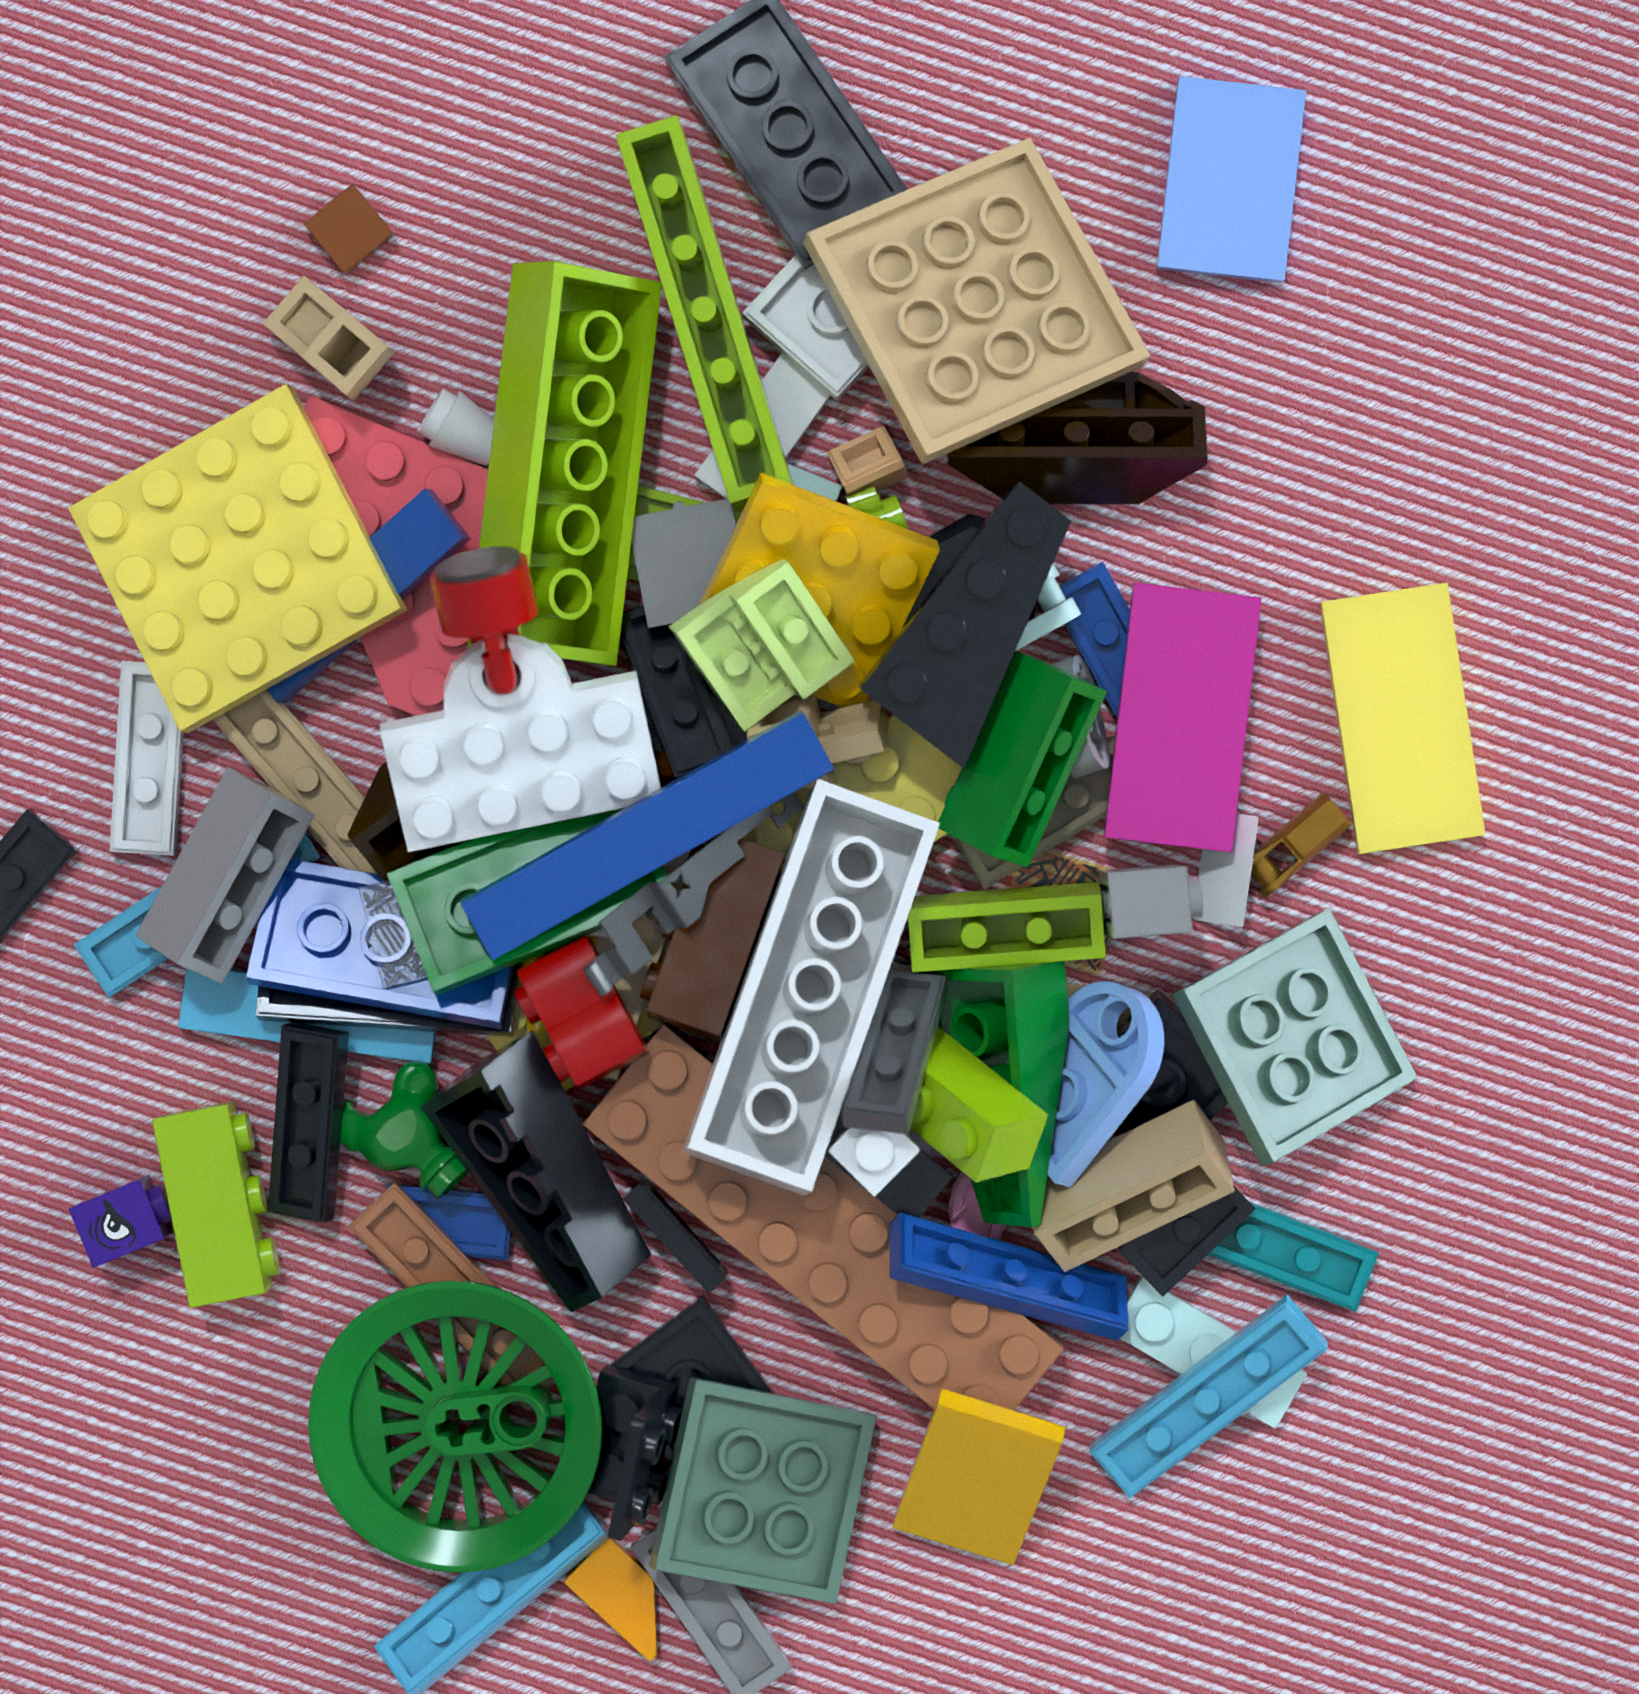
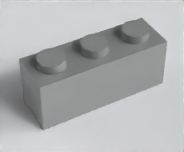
[135,767,315,984]
[1097,864,1203,939]

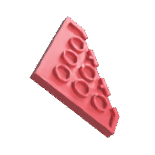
[304,395,488,716]

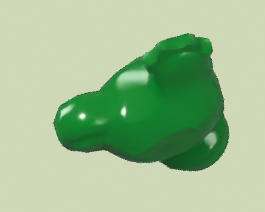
[340,1061,468,1200]

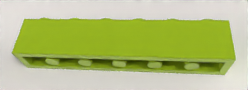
[615,115,794,511]

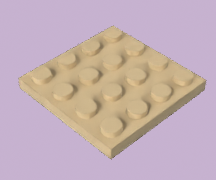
[803,137,1151,464]

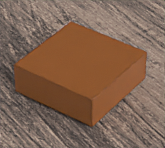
[304,183,395,276]

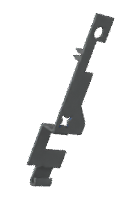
[582,792,805,996]

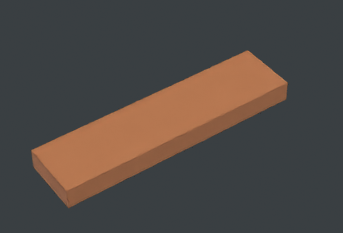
[348,1180,555,1409]

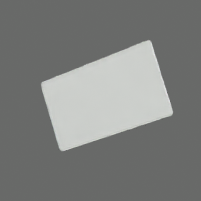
[1193,814,1259,927]

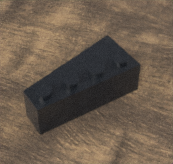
[858,481,1071,768]
[420,1030,652,1312]

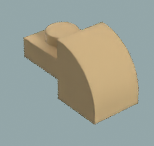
[263,275,395,401]
[747,693,889,789]

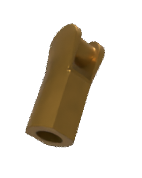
[1251,792,1351,899]

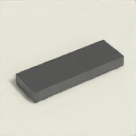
[842,970,948,1135]

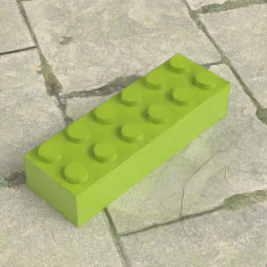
[467,261,662,666]

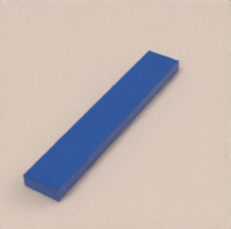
[459,710,834,961]

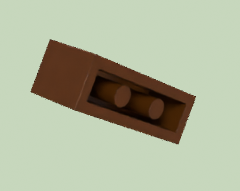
[639,832,785,1043]

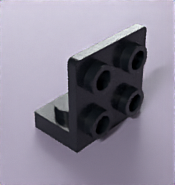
[587,1364,683,1541]

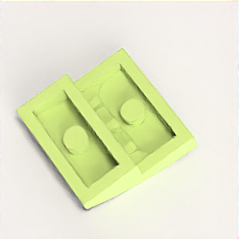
[669,559,855,732]

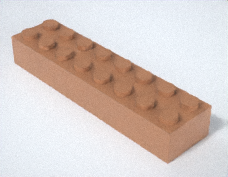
[582,1024,1064,1411]

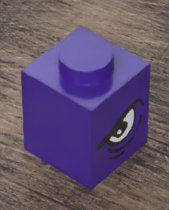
[69,1175,173,1268]

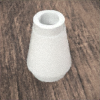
[417,388,494,467]

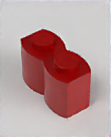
[514,935,650,1089]

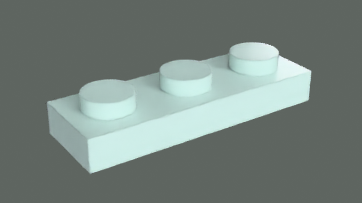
[1120,1275,1307,1429]

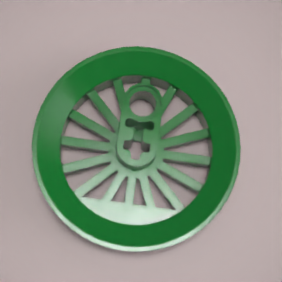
[308,1280,603,1572]

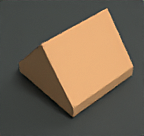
[827,426,908,496]

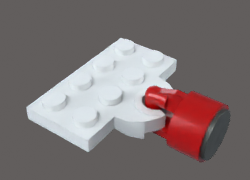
[380,546,661,852]

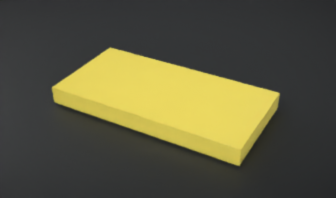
[1319,583,1486,854]

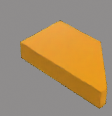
[564,1538,657,1662]

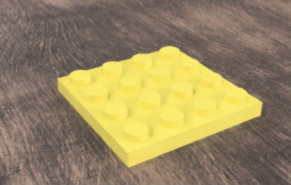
[68,384,408,733]

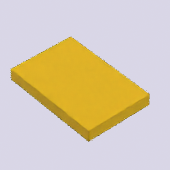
[892,1389,1066,1565]

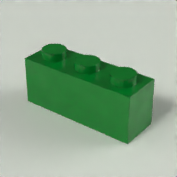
[938,650,1107,868]

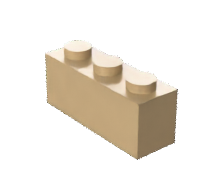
[1033,1100,1235,1272]

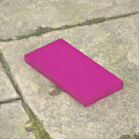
[1103,583,1262,852]

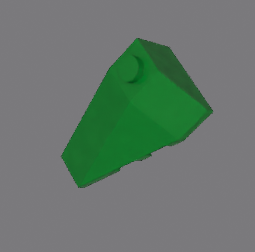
[919,961,1069,1227]

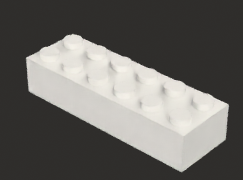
[682,779,940,1196]

